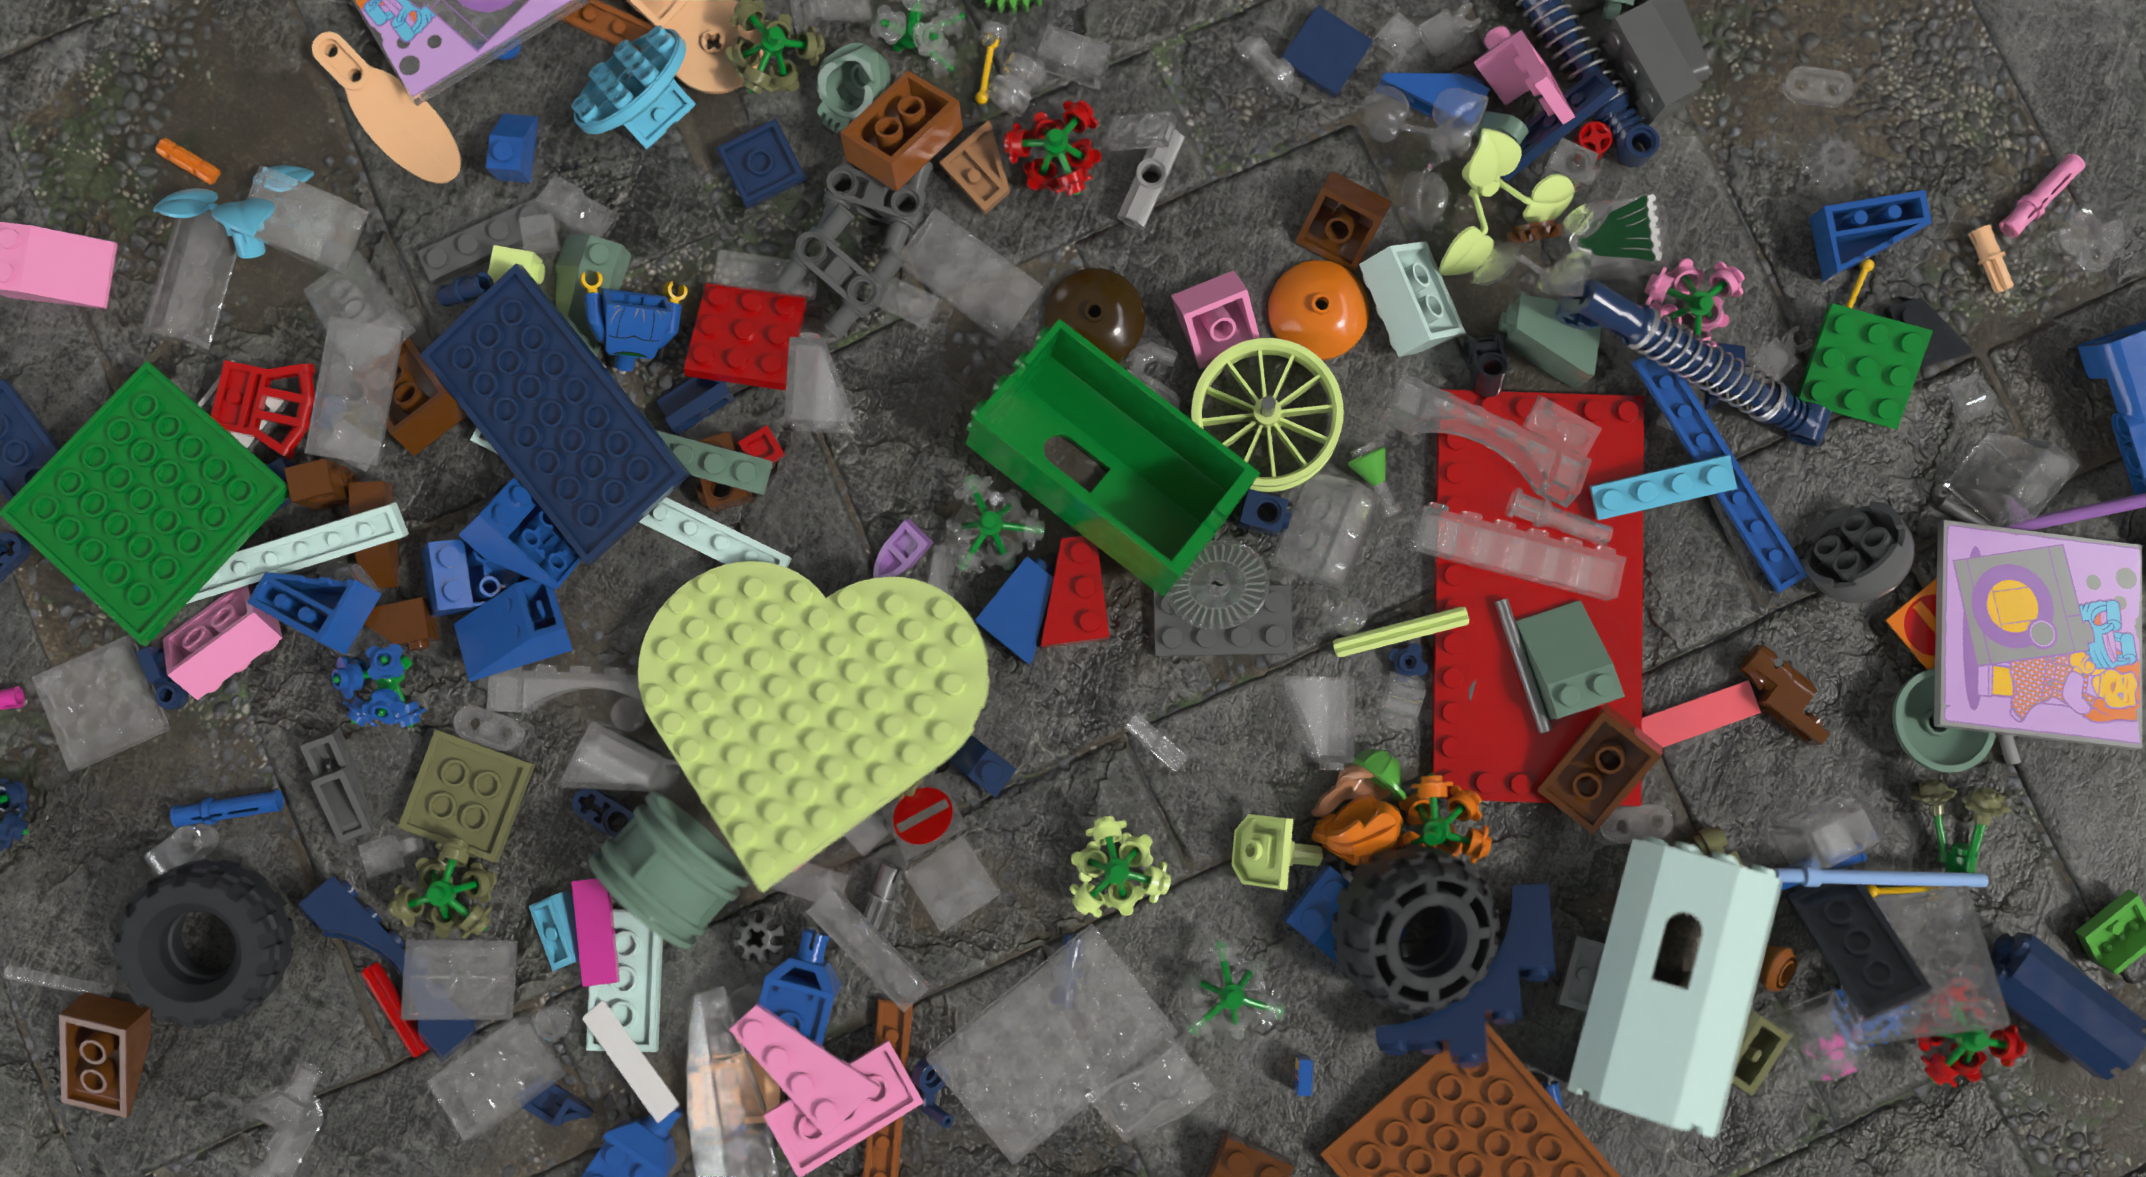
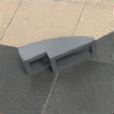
[300,726,373,843]

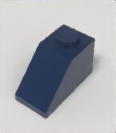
[947,734,1018,797]

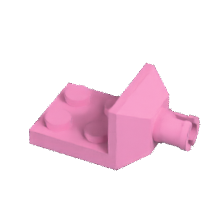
[1474,26,1575,125]

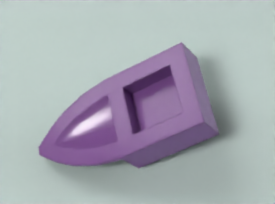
[873,519,933,578]

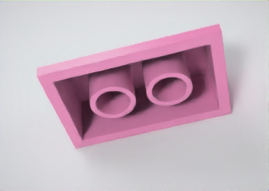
[162,584,282,700]

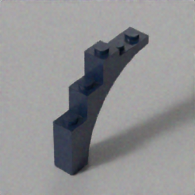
[1376,884,1556,1068]

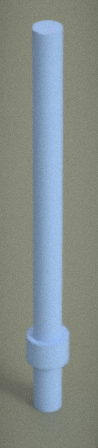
[1775,865,1988,887]

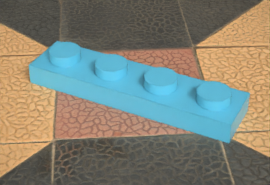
[1589,454,1737,520]

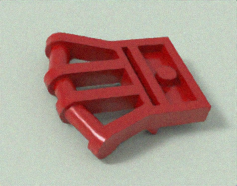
[211,360,319,460]

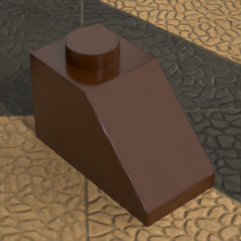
[364,597,440,651]

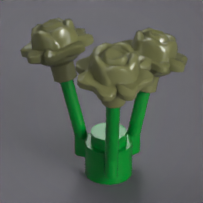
[1911,779,2011,873]

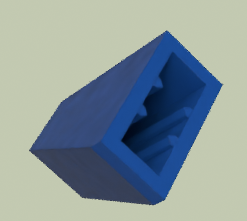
[974,557,1054,666]

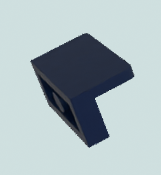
[657,377,735,435]

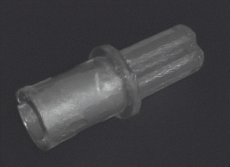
[1124,712,1187,771]

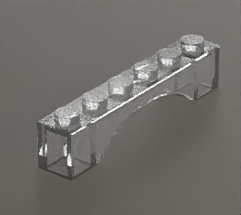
[1379,372,1592,508]
[486,664,643,713]

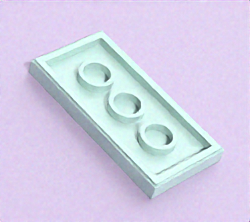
[586,909,663,1052]

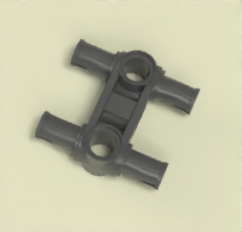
[818,155,933,256]
[773,202,906,339]

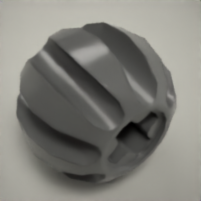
[732,910,785,963]

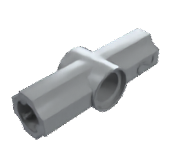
[1117,125,1185,230]

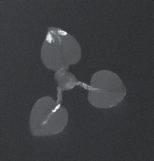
[1365,85,1489,231]
[1470,197,1614,296]

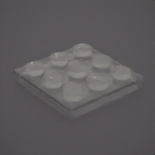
[31,635,171,772]

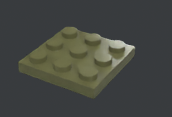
[397,729,536,863]

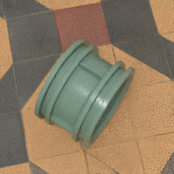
[589,791,752,950]

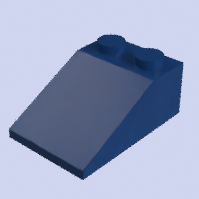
[1282,864,1408,967]

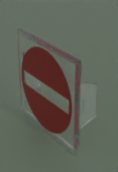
[881,773,967,861]

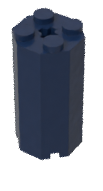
[1973,932,2146,1080]

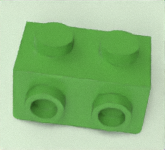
[2075,889,2146,975]

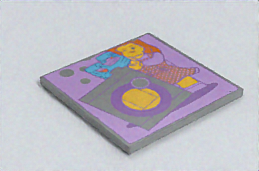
[1934,520,2142,750]

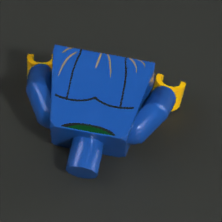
[579,271,687,371]

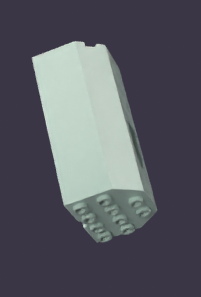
[1567,835,1783,1138]

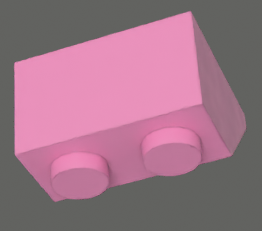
[1171,270,1260,369]

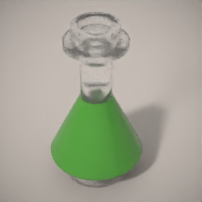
[1348,441,1403,519]

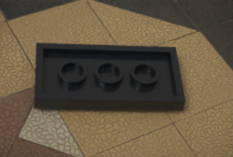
[1787,866,1933,1023]

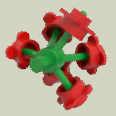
[1003,100,1102,196]
[1911,983,2027,1087]

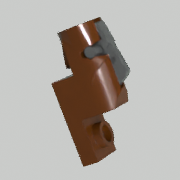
[1738,644,1830,745]

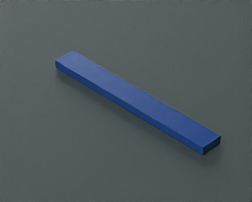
[1631,353,1808,593]

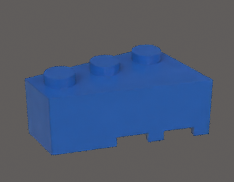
[1809,190,1932,283]
[247,572,381,655]

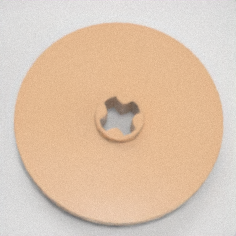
[664,0,764,94]

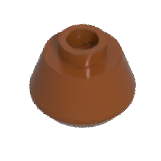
[1758,945,1798,992]

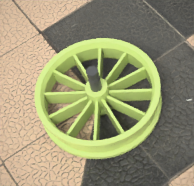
[1191,338,1344,493]

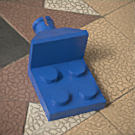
[746,928,842,1054]
[582,1106,683,1177]

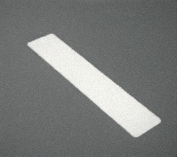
[582,1001,679,1123]

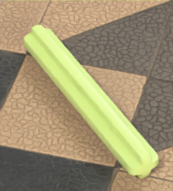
[1333,607,1469,657]

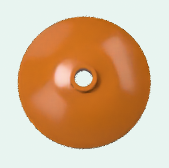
[1268,260,1369,361]

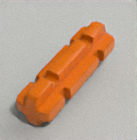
[155,138,221,185]

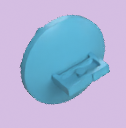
[571,25,696,149]

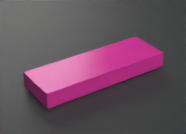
[572,878,620,987]

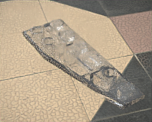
[687,986,779,1177]

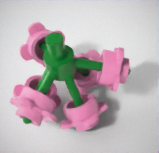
[1644,258,1744,347]

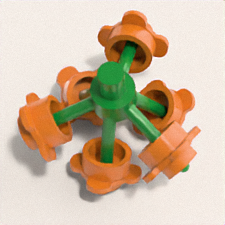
[1392,773,1492,864]

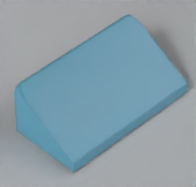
[529,891,580,971]

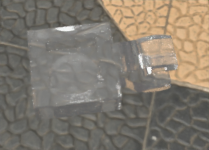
[358,834,425,879]

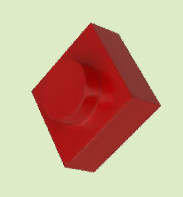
[738,425,786,463]

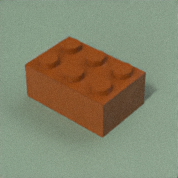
[840,71,963,192]

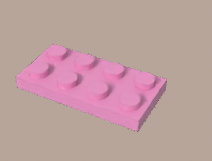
[763,1039,924,1177]

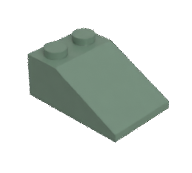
[1515,600,1625,720]

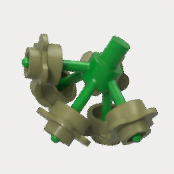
[724,0,825,95]
[389,838,497,939]

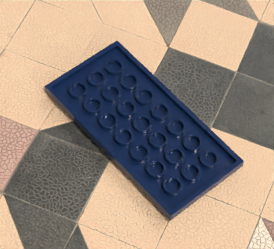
[420,264,691,564]

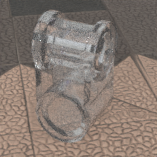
[144,824,219,876]

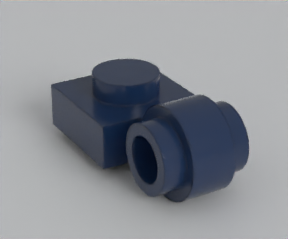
[136,646,189,710]

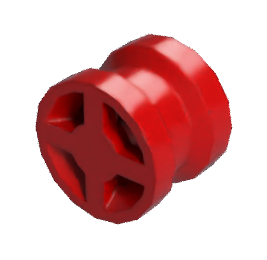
[1572,121,1612,162]

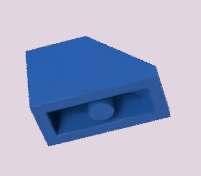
[486,114,538,183]

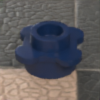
[1389,643,1428,682]

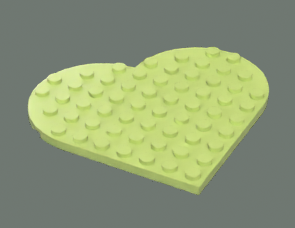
[638,561,990,892]

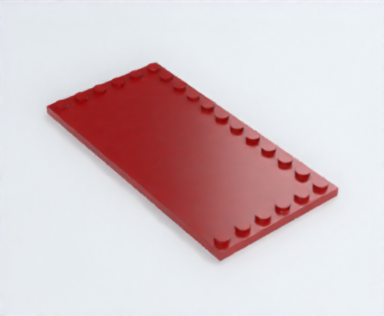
[1431,389,1644,806]

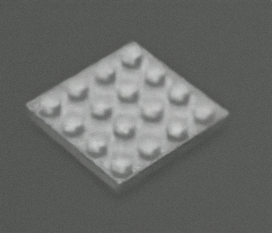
[1840,885,2010,1046]

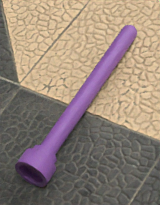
[2002,493,2146,531]

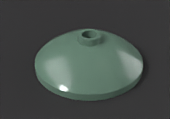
[1892,669,1996,773]

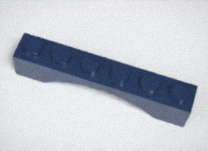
[298,876,477,1063]

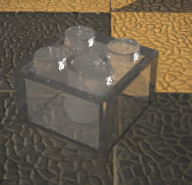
[904,834,1002,933]

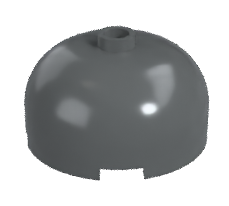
[1801,501,1915,603]

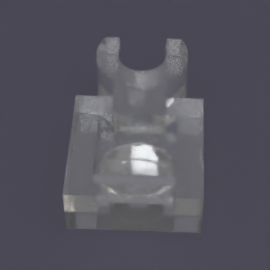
[1417,3,1482,58]
[1747,326,1813,383]

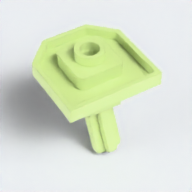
[1231,814,1323,890]

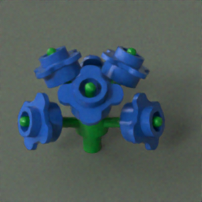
[331,644,427,728]

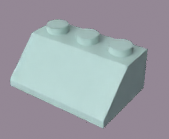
[1359,241,1466,357]

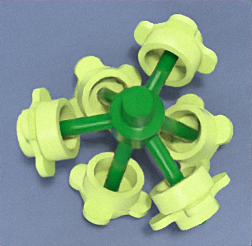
[1070,816,1171,918]

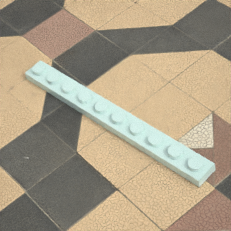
[470,428,792,568]

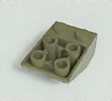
[1678,971,1791,1096]

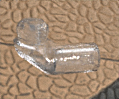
[1127,342,1178,373]

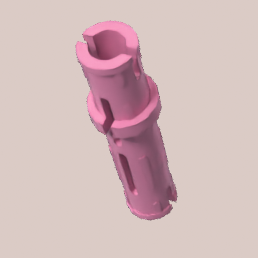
[1999,153,2085,238]

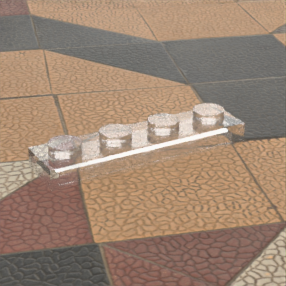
[806,885,931,1013]

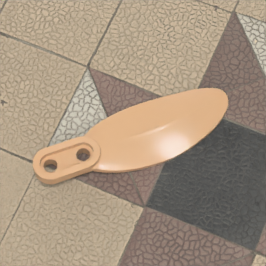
[312,32,461,184]

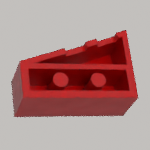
[1041,536,1110,649]

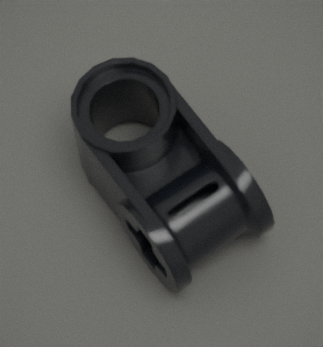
[1463,331,1508,397]

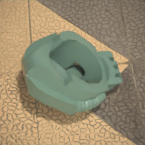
[816,43,890,133]

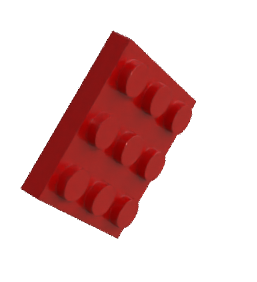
[684,283,807,391]

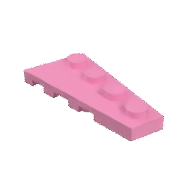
[730,1003,880,1137]

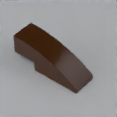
[348,481,399,589]

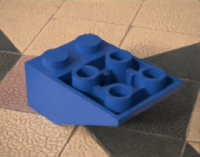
[459,477,582,589]
[421,539,531,617]
[454,579,573,682]

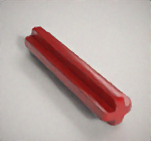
[361,962,429,1057]

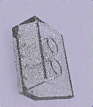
[1270,473,1382,592]
[401,940,517,1020]

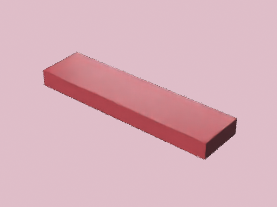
[1642,680,1761,748]

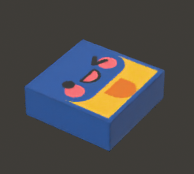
[1294,1055,1313,1096]

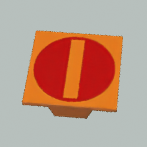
[1885,577,1937,670]

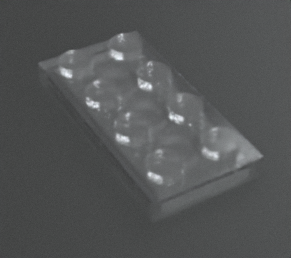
[901,208,1043,342]
[305,316,404,466]

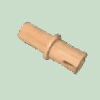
[1968,225,2013,293]

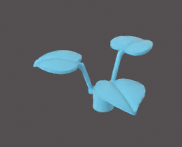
[153,165,314,258]

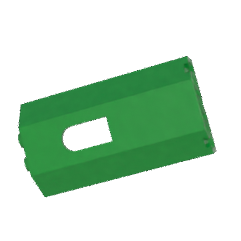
[966,319,1260,598]

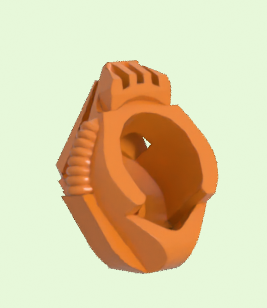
[1311,794,1403,866]

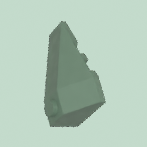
[556,234,632,357]

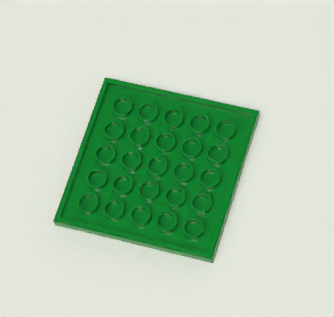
[0,360,290,646]

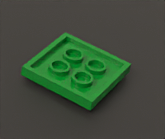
[1796,303,1933,429]

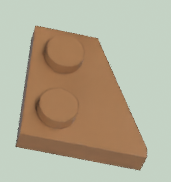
[940,121,1010,215]

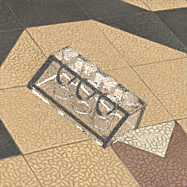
[141,210,237,350]

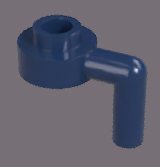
[912,1055,954,1128]

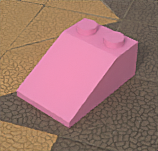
[0,222,118,309]

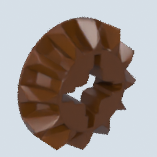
[1507,220,1563,244]

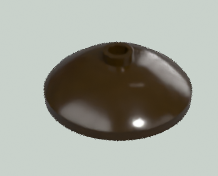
[1044,268,1145,363]

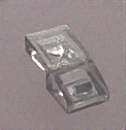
[535,175,616,238]

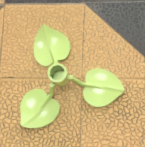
[1439,128,1575,276]

